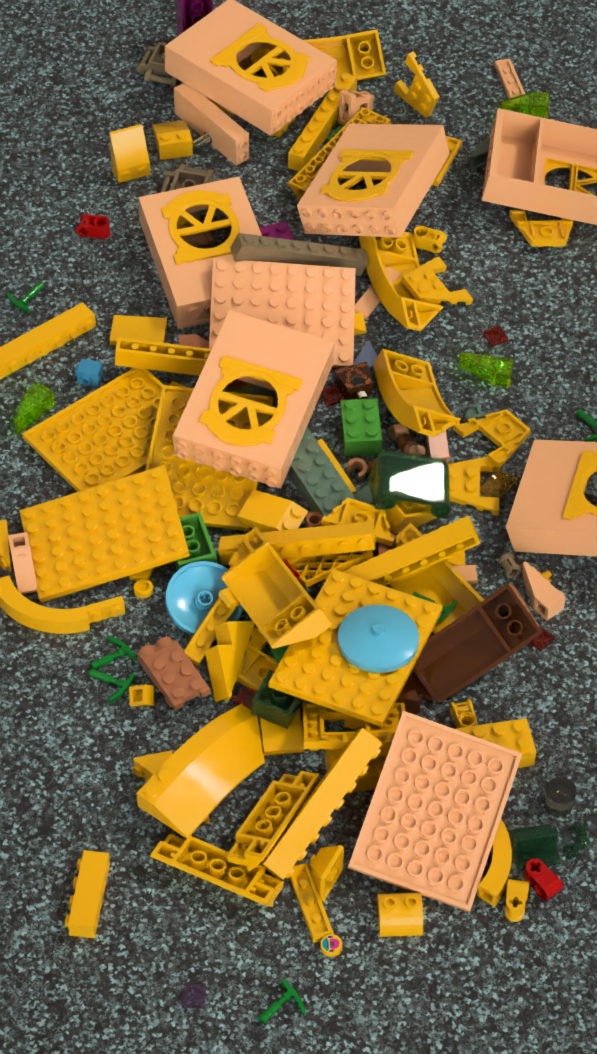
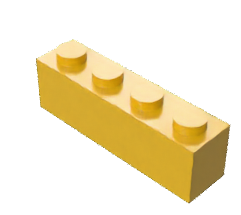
[65,850,110,938]

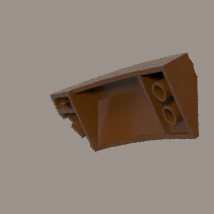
[400,583,543,702]

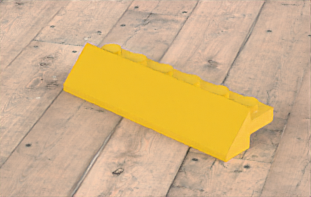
[227,771,320,872]
[150,834,284,907]

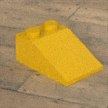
[152,120,193,160]
[109,124,150,183]
[375,486,445,534]
[236,490,308,532]

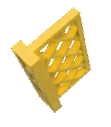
[286,550,373,588]

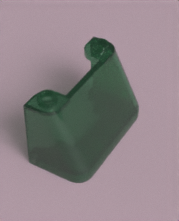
[367,451,450,519]

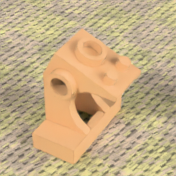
[338,90,374,125]

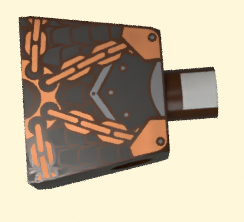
[334,362,372,400]

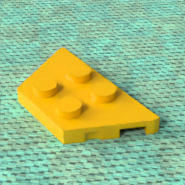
[321,498,394,547]

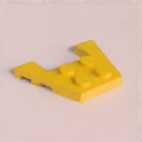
[393,51,440,118]
[509,210,574,247]
[401,257,473,305]
[453,409,531,469]
[442,456,500,516]
[237,628,281,699]

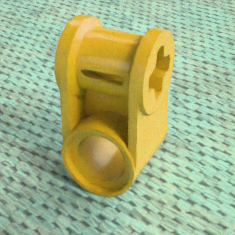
[413,226,447,253]
[449,699,477,728]
[505,879,529,922]

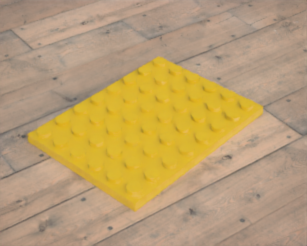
[22,368,164,492]
[145,385,273,531]
[19,465,190,603]
[269,569,443,727]

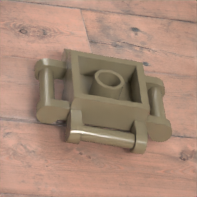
[136,41,179,87]
[160,164,220,220]

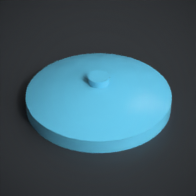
[165,561,243,636]
[338,605,419,673]

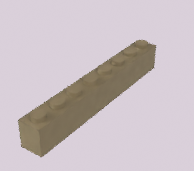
[230,233,369,276]

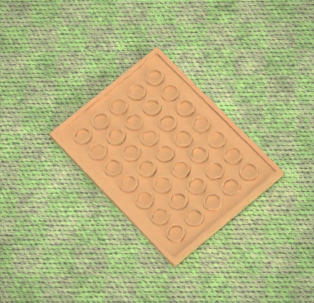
[209,258,356,368]
[348,711,522,912]

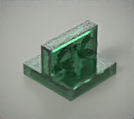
[509,824,561,870]

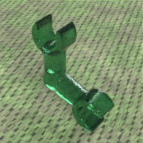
[563,820,590,859]

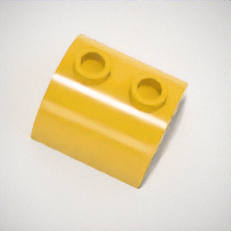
[377,893,423,937]

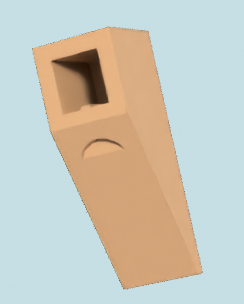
[8,532,37,594]
[522,561,566,621]

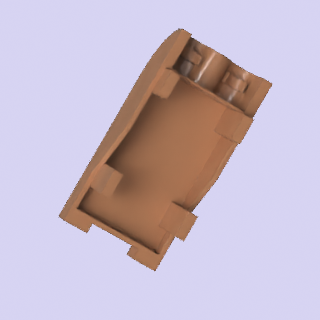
[137,636,211,711]

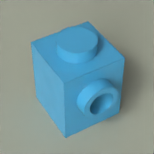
[75,359,103,387]

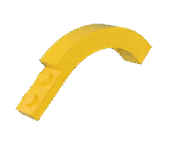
[0,575,125,634]
[477,819,512,907]

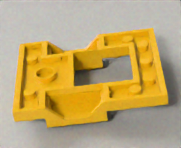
[303,703,405,758]

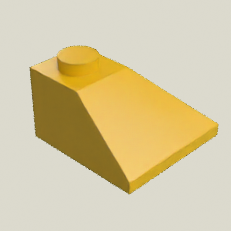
[309,845,344,902]

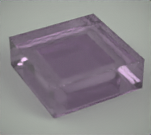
[182,984,207,1009]

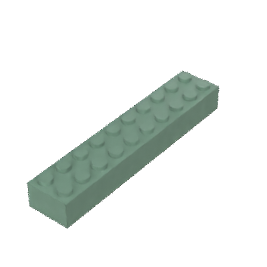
[241,385,357,517]

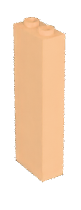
[174,83,249,166]

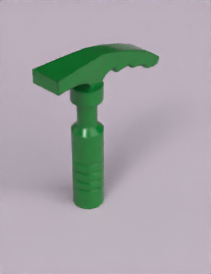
[7,282,44,314]
[576,409,597,442]
[413,592,457,626]
[90,636,136,670]
[89,669,135,703]
[258,978,305,1024]

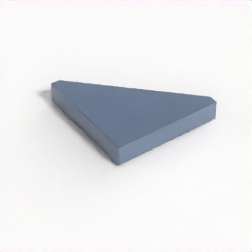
[353,341,378,371]

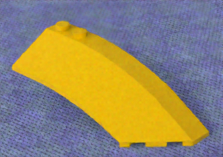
[250,29,386,81]
[359,232,444,331]
[373,349,461,437]
[390,523,484,634]
[221,527,332,649]
[136,704,265,839]

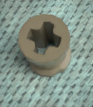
[498,553,522,579]

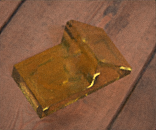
[480,467,518,498]

